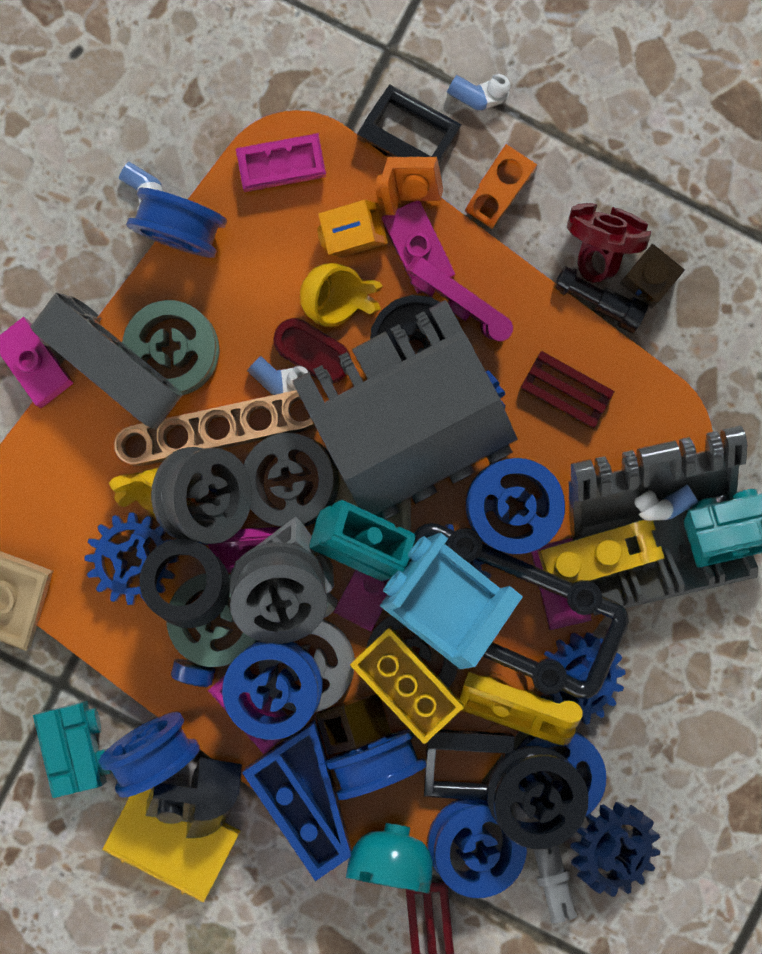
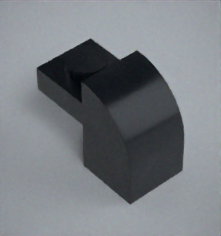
[145,758,242,838]

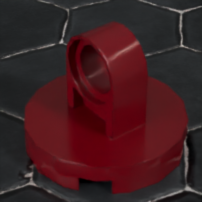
[567,203,651,283]

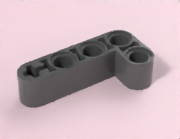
[30,293,183,430]

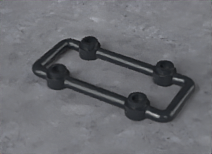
[408,523,629,699]

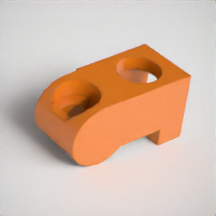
[465,144,537,229]

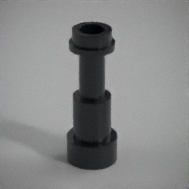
[553,266,648,334]

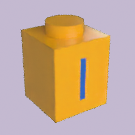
[317,200,388,258]

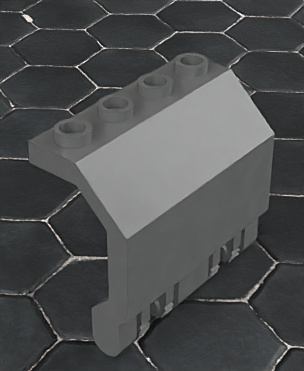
[292,300,518,520]
[569,426,758,616]

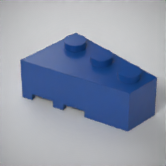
[242,719,352,881]

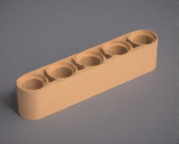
[114,390,315,466]

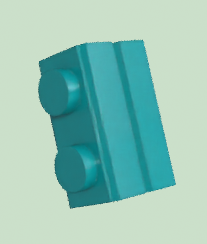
[684,489,762,568]
[309,500,415,581]
[33,701,111,798]

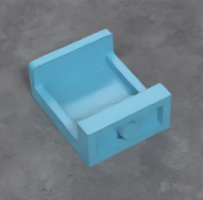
[380,533,523,669]

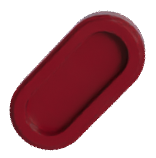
[273,318,351,384]

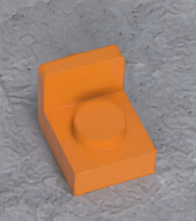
[376,157,443,215]

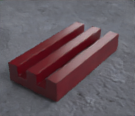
[520,351,615,429]
[406,880,454,954]

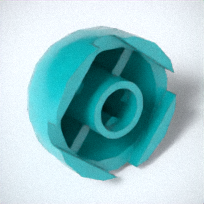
[345,823,433,894]

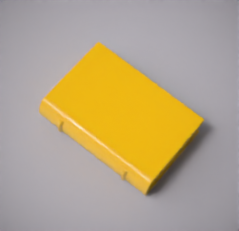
[102,788,241,903]

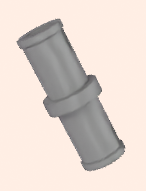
[533,846,577,923]

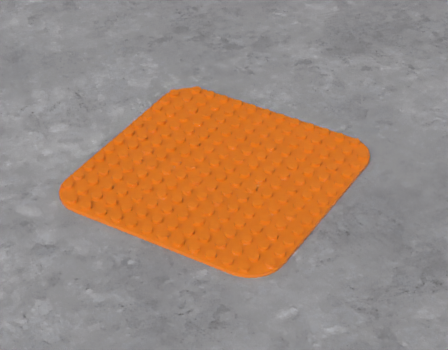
[0,110,713,849]

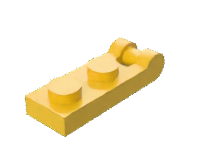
[538,520,665,583]
[459,672,583,745]

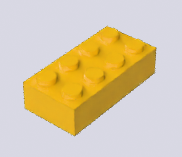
[350,626,464,744]

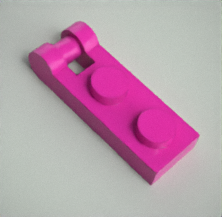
[405,257,513,341]

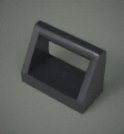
[357,84,462,165]
[424,729,515,801]

